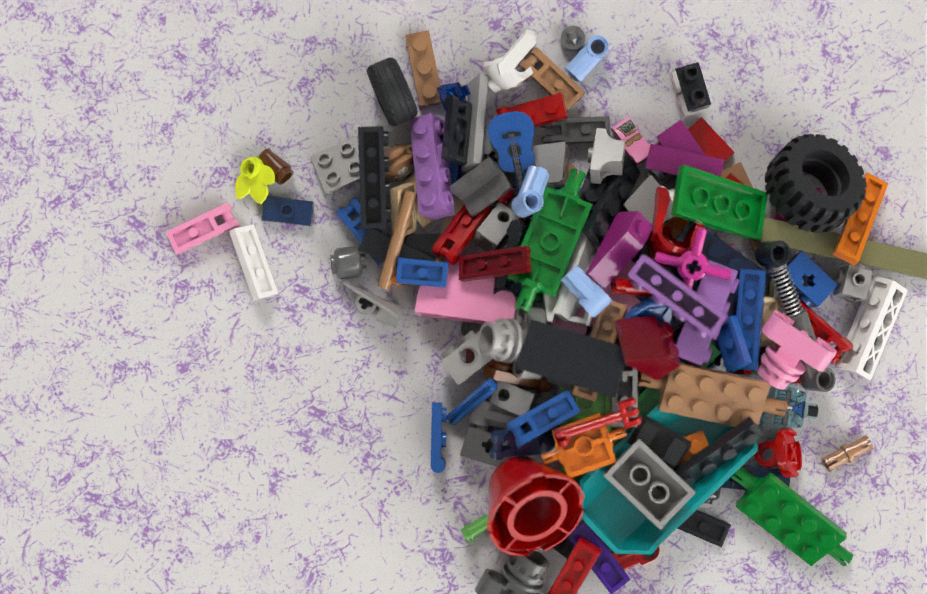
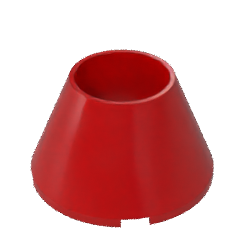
[487,456,585,556]

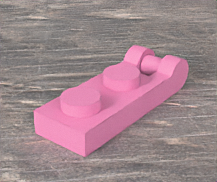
[166,203,240,255]

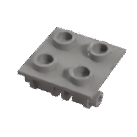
[310,137,359,195]

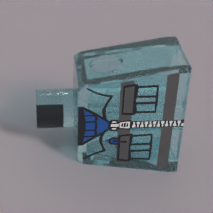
[758,385,818,429]

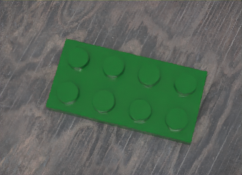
[671,165,768,242]

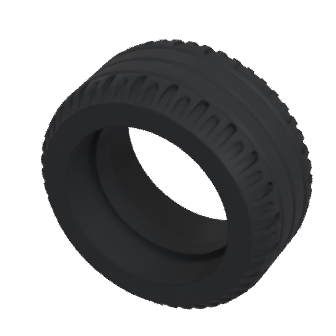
[367,57,418,126]

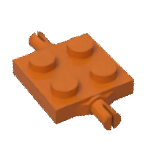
[541,413,627,478]

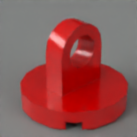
[754,428,802,478]

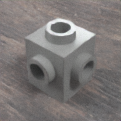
[833,263,873,302]

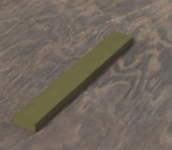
[757,217,927,280]

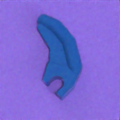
[624,299,675,326]

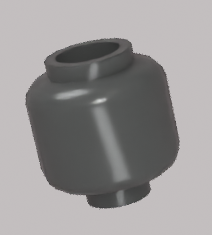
[330,246,367,279]

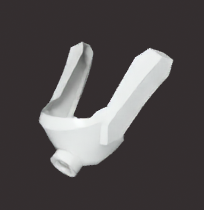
[483,30,536,93]

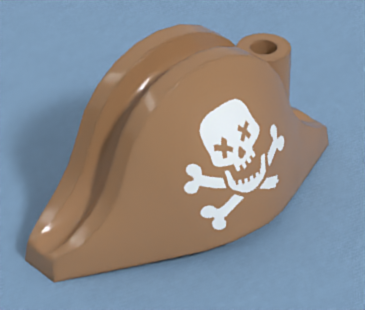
[384,143,414,183]

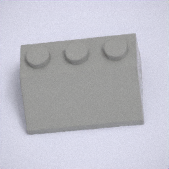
[603,439,696,529]

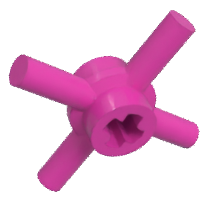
[654,227,731,289]

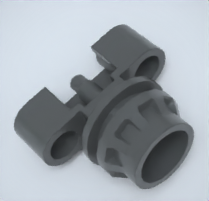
[475,550,549,594]

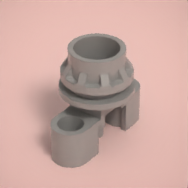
[478,305,546,379]

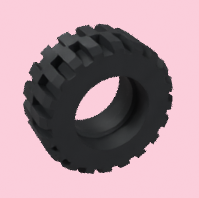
[765,134,866,233]

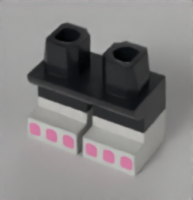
[670,62,711,118]

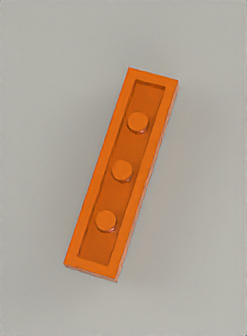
[832,172,888,266]

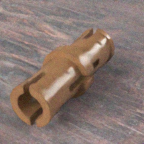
[822,435,874,472]

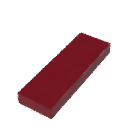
[459,245,531,282]

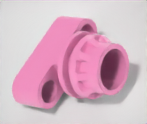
[757,311,837,390]

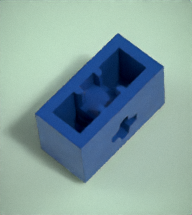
[787,251,838,308]

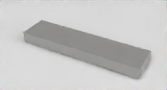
[461,73,488,172]

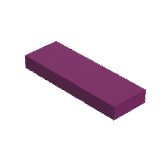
[645,144,724,177]

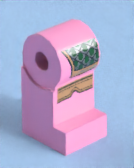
[611,117,650,166]

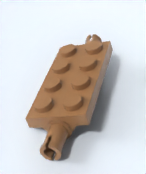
[638,362,787,427]

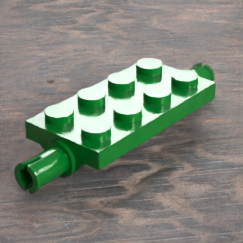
[508,168,593,313]
[730,466,853,566]

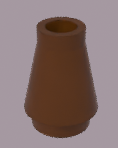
[258,148,294,185]

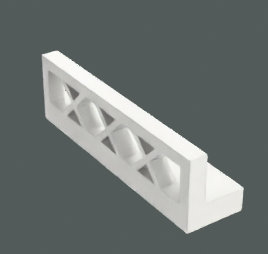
[552,232,599,326]
[836,275,908,381]

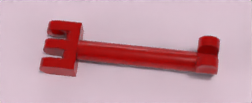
[553,398,642,447]

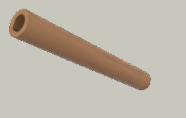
[378,190,417,290]

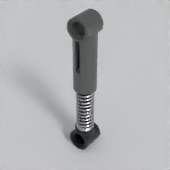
[755,240,836,392]

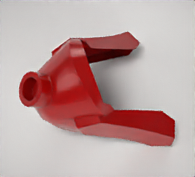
[650,187,705,267]

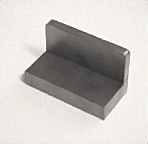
[449,157,512,216]

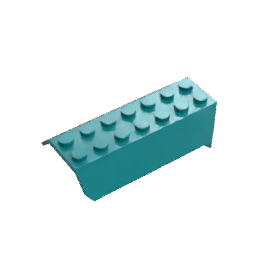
[580,405,758,554]

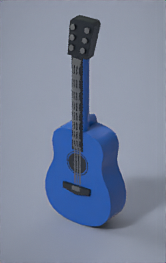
[488,112,535,224]

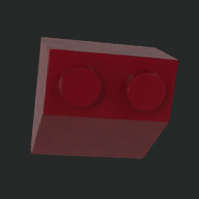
[615,316,681,380]

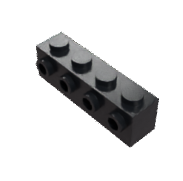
[358,126,391,229]

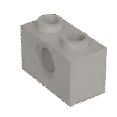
[440,330,493,386]

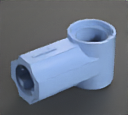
[564,35,609,83]
[512,166,550,218]
[562,266,612,318]

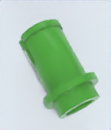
[460,514,488,542]

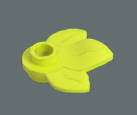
[235,157,275,204]

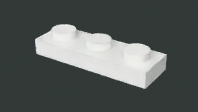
[229,224,278,301]

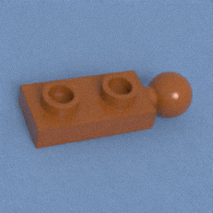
[483,363,553,392]

